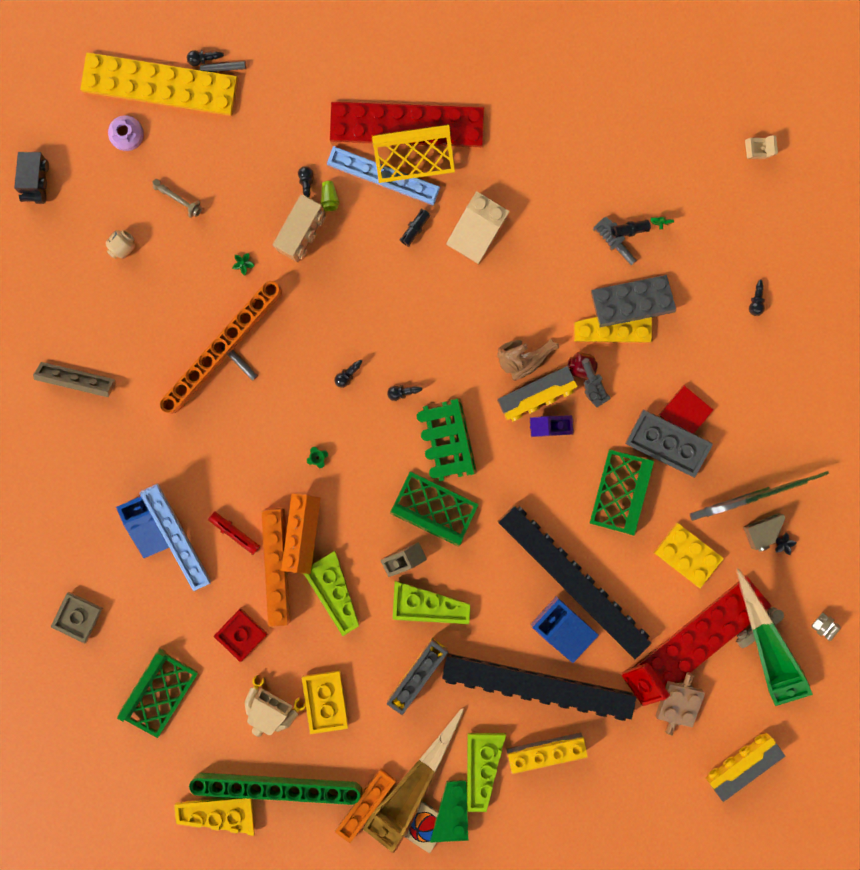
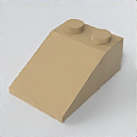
[446,191,509,264]

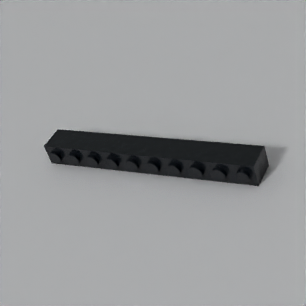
[497,505,651,659]
[442,653,636,721]

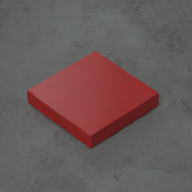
[659,385,713,434]
[213,608,268,663]
[621,663,671,706]

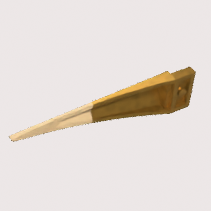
[363,709,464,853]

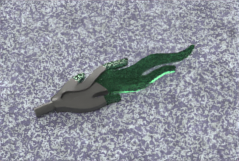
[690,471,829,521]

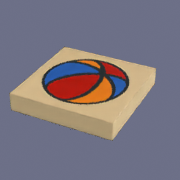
[405,801,438,854]

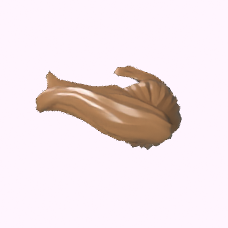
[497,339,559,381]

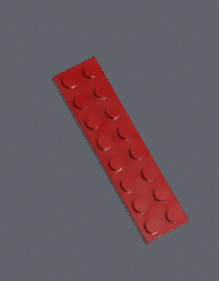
[330,102,484,147]
[633,576,772,687]

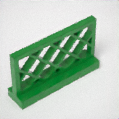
[590,450,654,536]
[390,472,479,547]
[117,648,198,738]

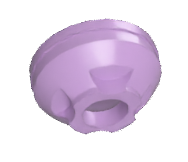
[108,116,144,151]

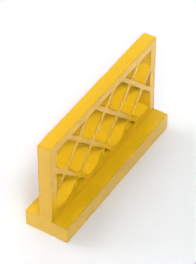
[372,125,455,183]

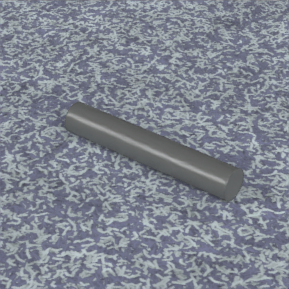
[200,61,246,72]
[221,345,258,381]

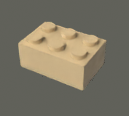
[272,194,326,263]

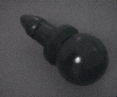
[187,50,224,66]
[298,166,313,198]
[749,279,765,316]
[334,360,362,388]
[387,385,422,401]

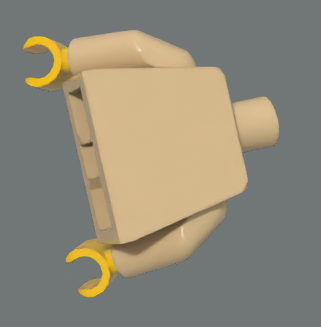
[244,675,306,737]

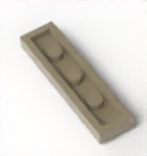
[33,362,115,397]

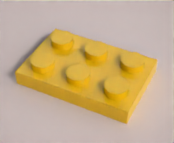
[654,523,724,589]
[302,670,349,734]

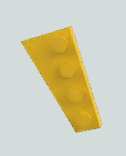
[574,317,652,343]
[174,798,255,836]

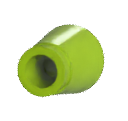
[320,181,339,211]

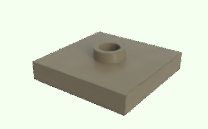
[51,592,103,644]

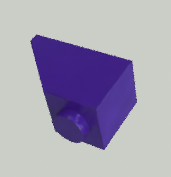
[530,415,573,437]

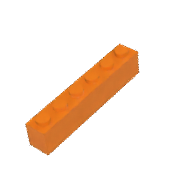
[261,508,290,627]

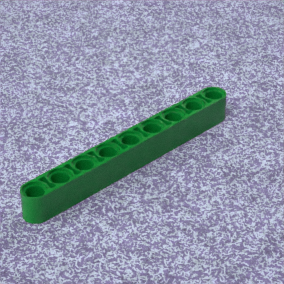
[189,773,362,805]

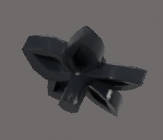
[775,532,797,555]

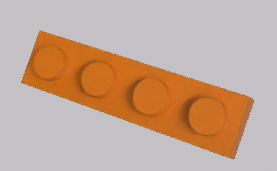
[335,769,396,843]

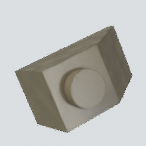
[743,513,785,552]
[380,542,427,577]

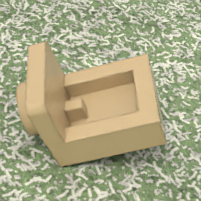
[745,135,778,159]

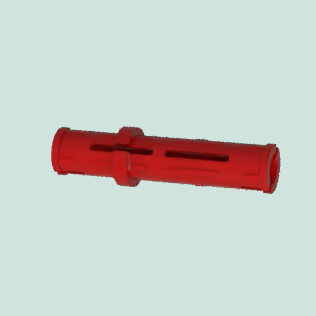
[207,511,260,555]

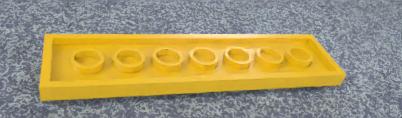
[80,52,238,116]

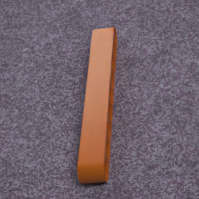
[159,281,282,414]

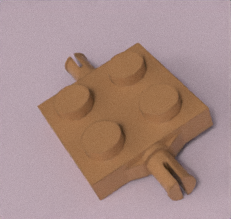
[655,672,705,735]

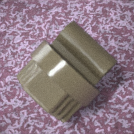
[812,613,841,641]

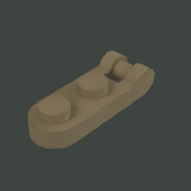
[736,607,784,648]

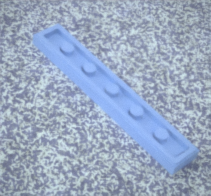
[327,146,440,206]
[140,484,211,591]

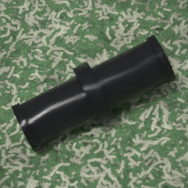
[399,209,431,247]
[611,220,651,238]

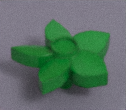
[651,217,674,230]
[232,253,255,276]

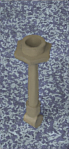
[153,179,202,218]

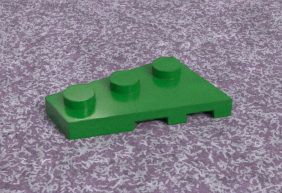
[430,780,469,843]

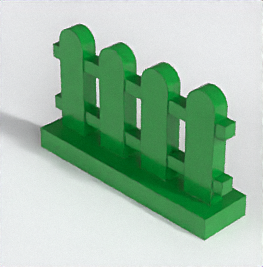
[417,399,477,481]

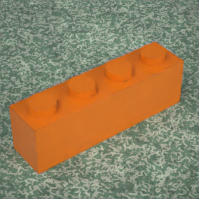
[281,494,321,574]

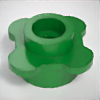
[307,447,328,468]

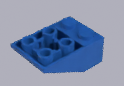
[116,496,169,558]
[531,596,599,663]

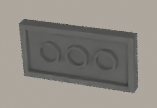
[591,275,676,327]
[625,409,713,478]

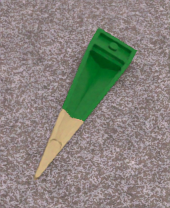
[737,568,813,706]

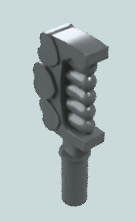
[593,217,637,265]
[582,358,611,407]

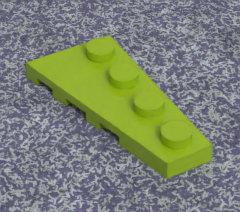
[303,551,359,636]
[393,581,470,624]
[467,733,506,812]

